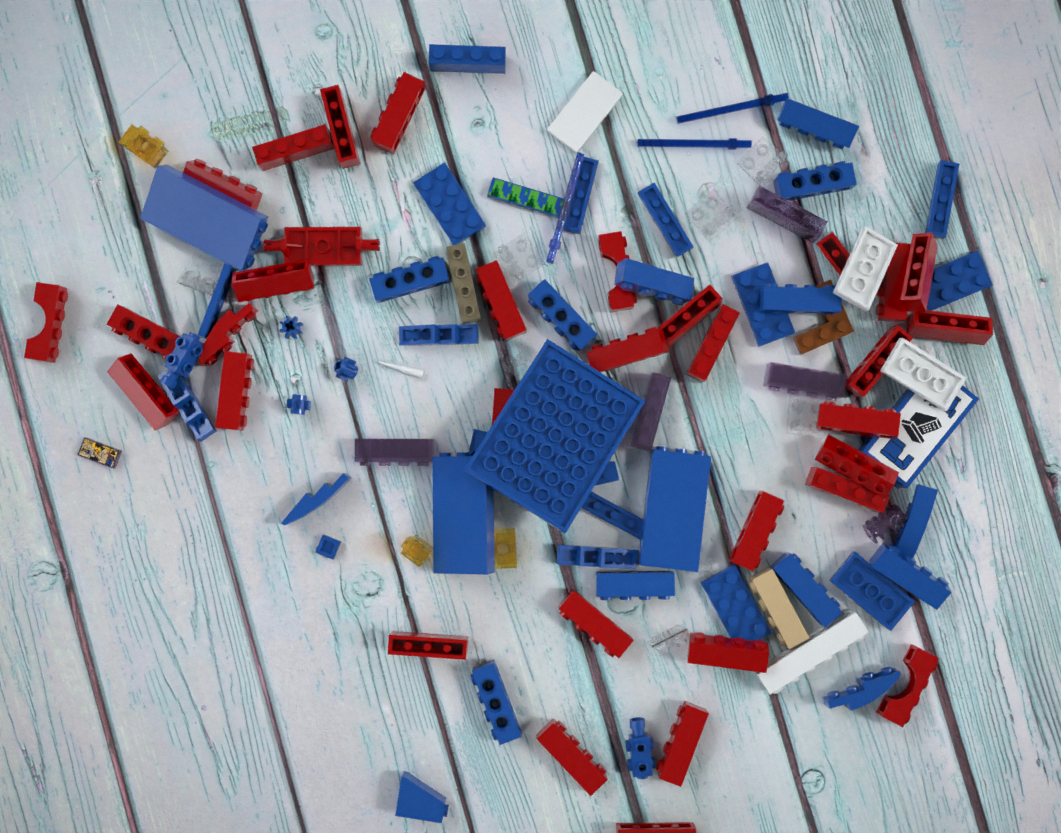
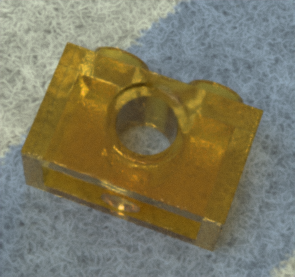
[118,124,169,169]
[494,528,517,569]
[401,535,433,567]

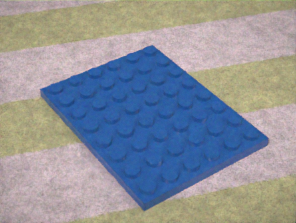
[464,339,645,534]

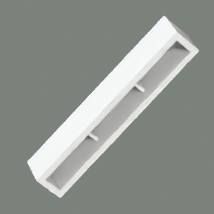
[755,610,868,694]

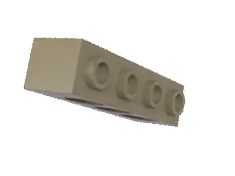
[446,243,481,325]

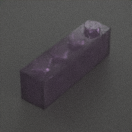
[746,186,828,243]
[763,362,847,402]
[630,372,671,452]
[354,439,434,466]

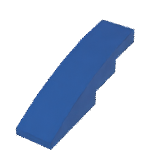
[399,324,479,346]
[158,369,217,442]
[281,473,352,525]
[894,484,938,558]
[556,544,638,569]

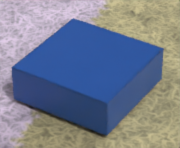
[315,534,341,560]

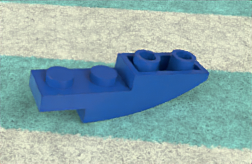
[822,667,901,711]

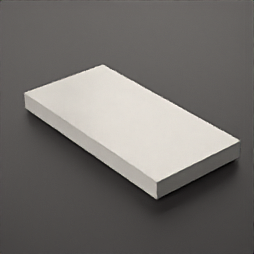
[547,71,623,154]
[833,226,898,312]
[880,338,966,411]

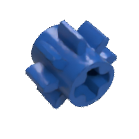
[279,316,304,339]
[334,357,358,382]
[286,394,311,415]

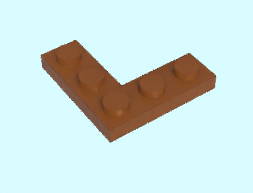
[793,280,854,355]

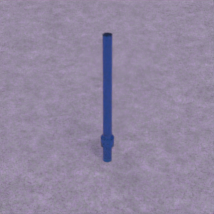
[676,93,789,124]
[637,138,752,150]
[546,152,584,264]

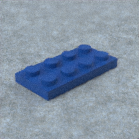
[413,162,486,245]
[927,251,993,311]
[731,262,795,347]
[829,551,915,631]
[700,564,772,641]

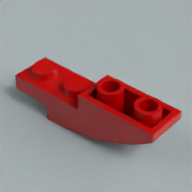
[199,303,259,367]

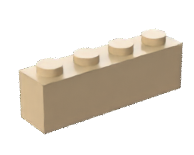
[748,567,809,649]

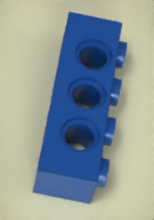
[773,161,857,203]
[369,256,451,303]
[528,279,597,352]
[470,659,522,745]

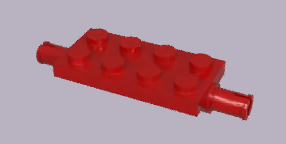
[263,227,380,266]

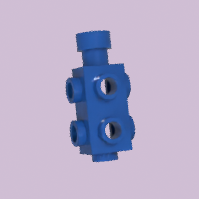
[160,332,204,389]
[625,717,656,779]

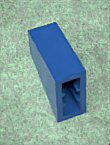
[395,771,449,823]

